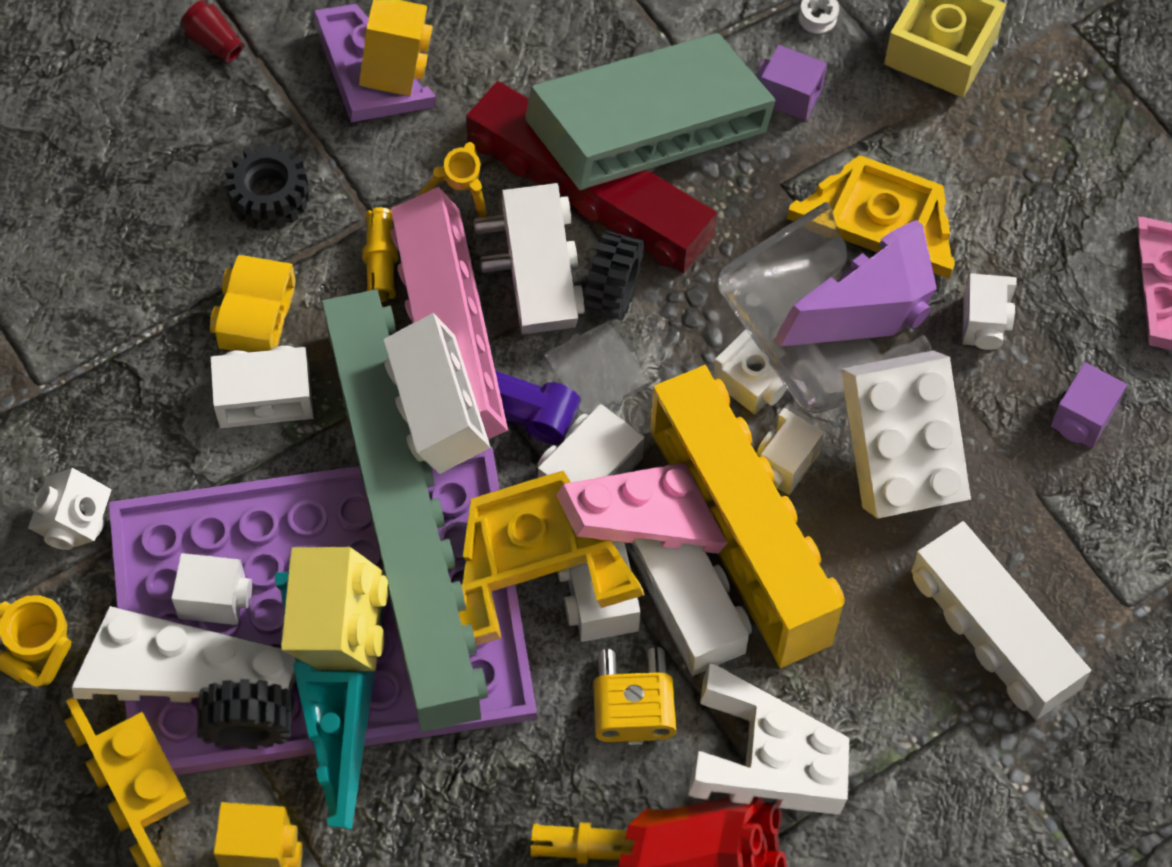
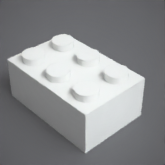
[841,351,971,518]

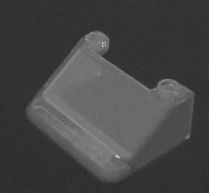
[718,202,932,413]

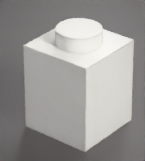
[172,553,252,625]

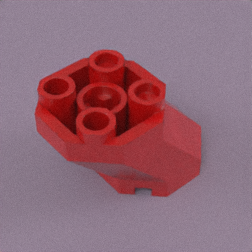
[618,796,787,867]

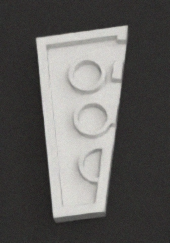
[72,606,296,703]

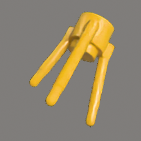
[417,142,487,218]

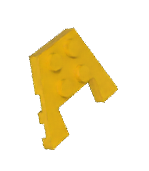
[459,470,644,646]

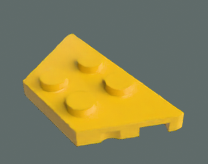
[787,155,955,279]

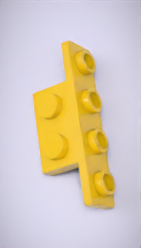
[64,697,190,867]

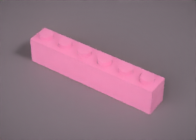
[391,186,508,439]

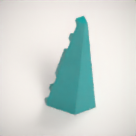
[275,572,385,830]

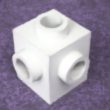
[28,468,112,550]

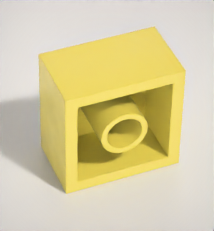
[884,0,1006,98]
[281,547,389,671]

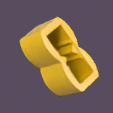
[210,255,296,353]

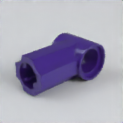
[495,371,581,445]

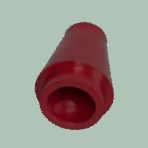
[180,0,245,63]

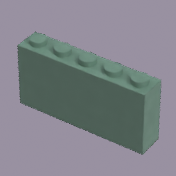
[525,33,776,190]

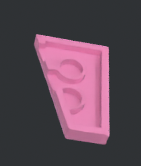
[1137,216,1172,350]
[556,463,727,554]

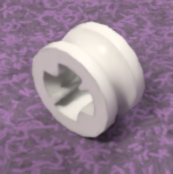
[798,0,839,34]

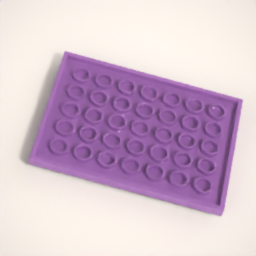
[109,447,537,775]

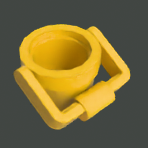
[0,595,71,687]

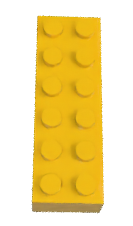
[650,364,845,669]

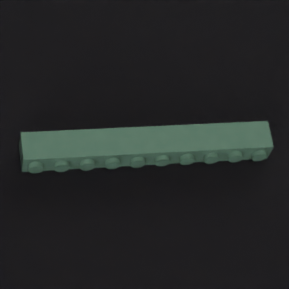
[322,289,488,733]

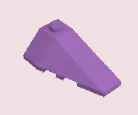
[774,220,937,347]

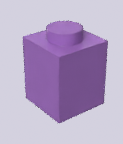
[756,45,827,121]
[1051,362,1127,449]

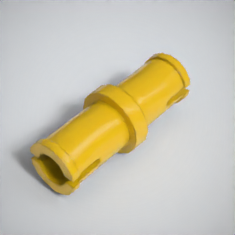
[362,207,399,302]
[531,822,634,864]

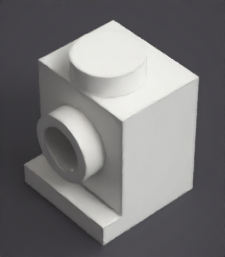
[962,273,1017,350]
[713,329,788,415]
[756,408,824,495]

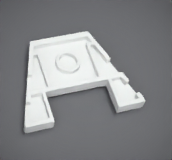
[688,663,849,815]

